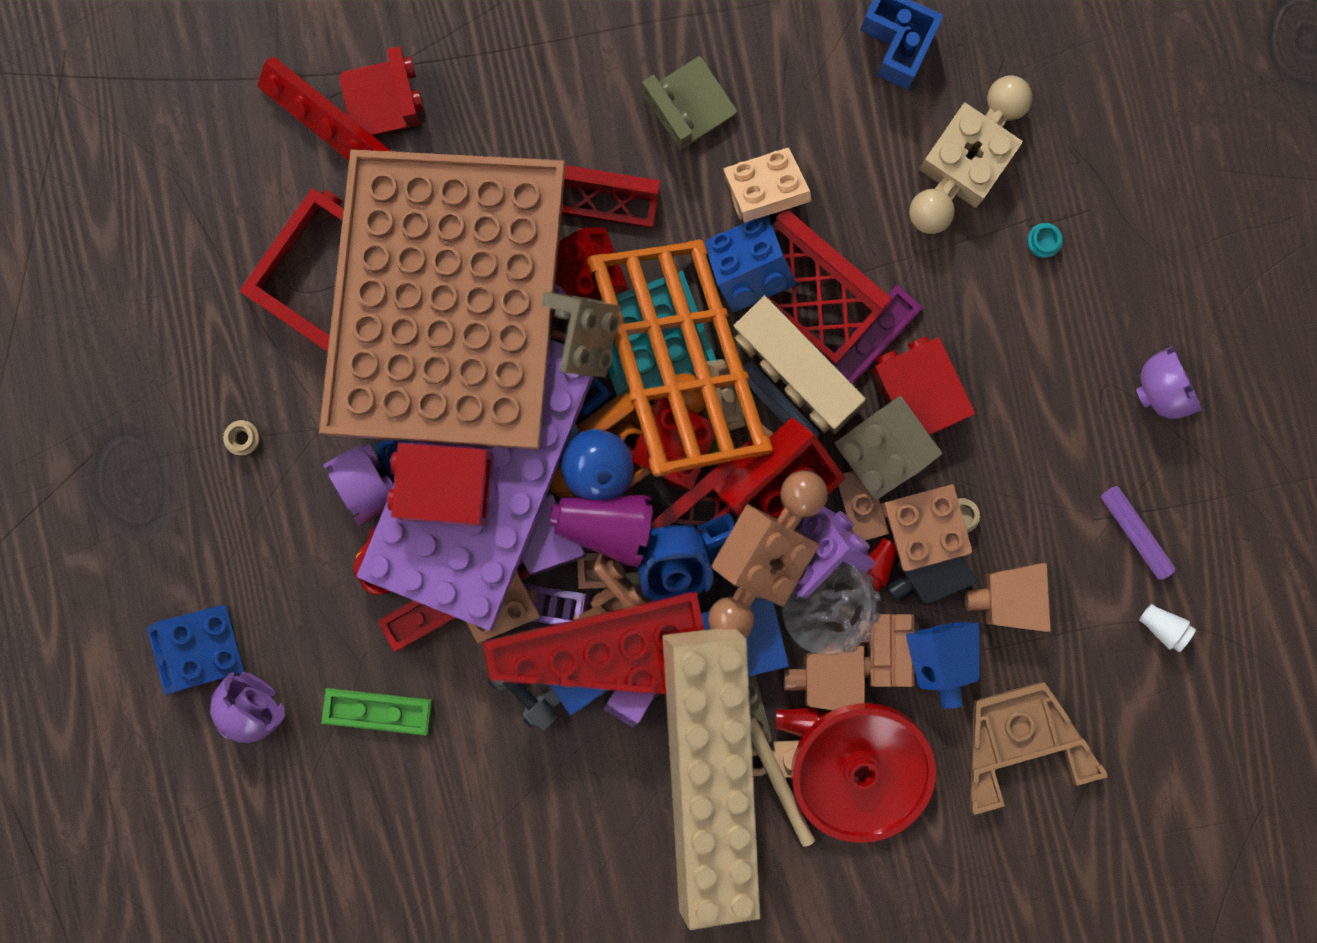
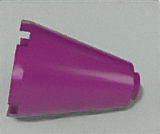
[549,495,652,567]

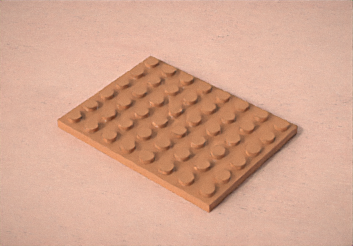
[319,149,566,450]

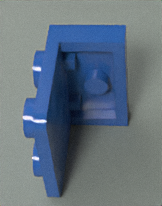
[705,215,797,313]

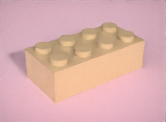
[733,295,866,435]

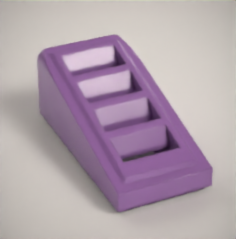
[524,584,593,625]

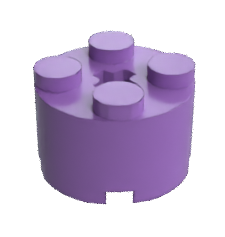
[323,443,393,526]

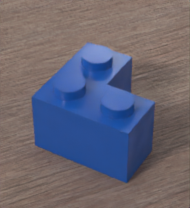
[860,0,944,90]

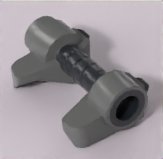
[488,679,560,731]

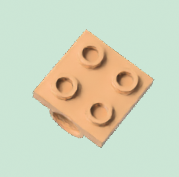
[723,147,812,223]

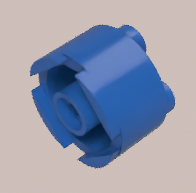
[637,524,713,600]

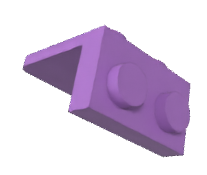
[794,507,875,598]

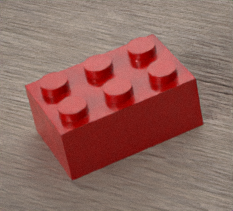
[713,417,846,520]

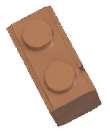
[861,614,914,687]

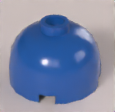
[560,429,635,500]

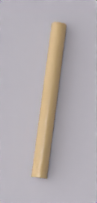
[750,715,815,847]

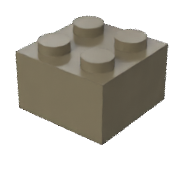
[834,395,943,501]

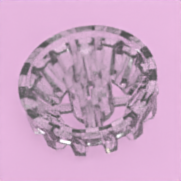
[782,561,881,655]

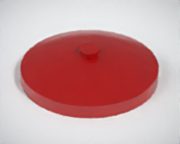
[791,703,936,843]

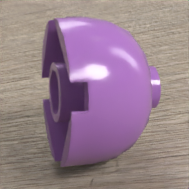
[1136,346,1202,419]
[210,672,285,744]

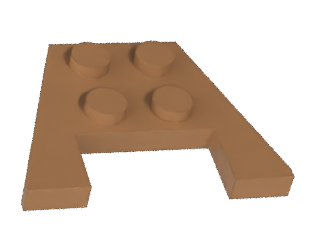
[970,682,1108,815]

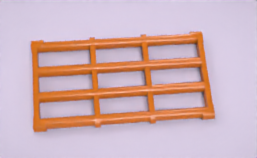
[587,240,773,477]

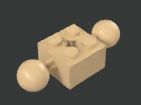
[909,75,1033,234]

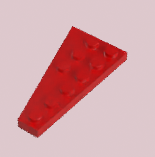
[481,592,704,694]

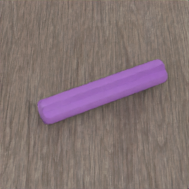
[1101,486,1175,580]

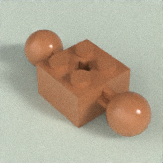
[708,471,827,638]

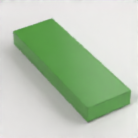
[321,688,433,736]

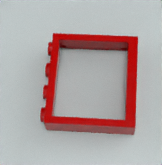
[239,188,344,352]

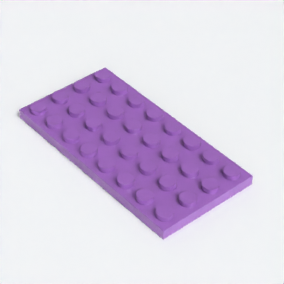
[356,340,594,631]

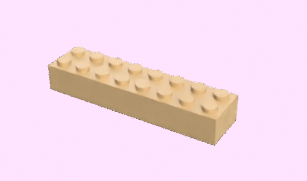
[663,629,760,930]

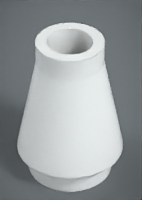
[1139,603,1196,652]

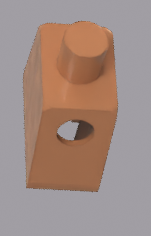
[965,563,1051,632]
[783,645,865,710]

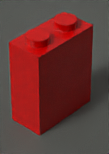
[871,336,976,435]
[387,443,493,527]

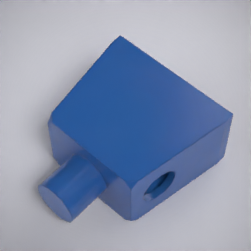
[906,622,980,708]

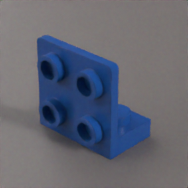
[146,605,244,695]

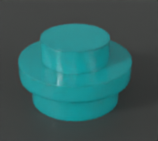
[1027,223,1063,258]

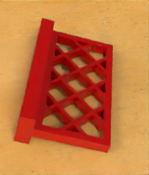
[768,209,893,364]

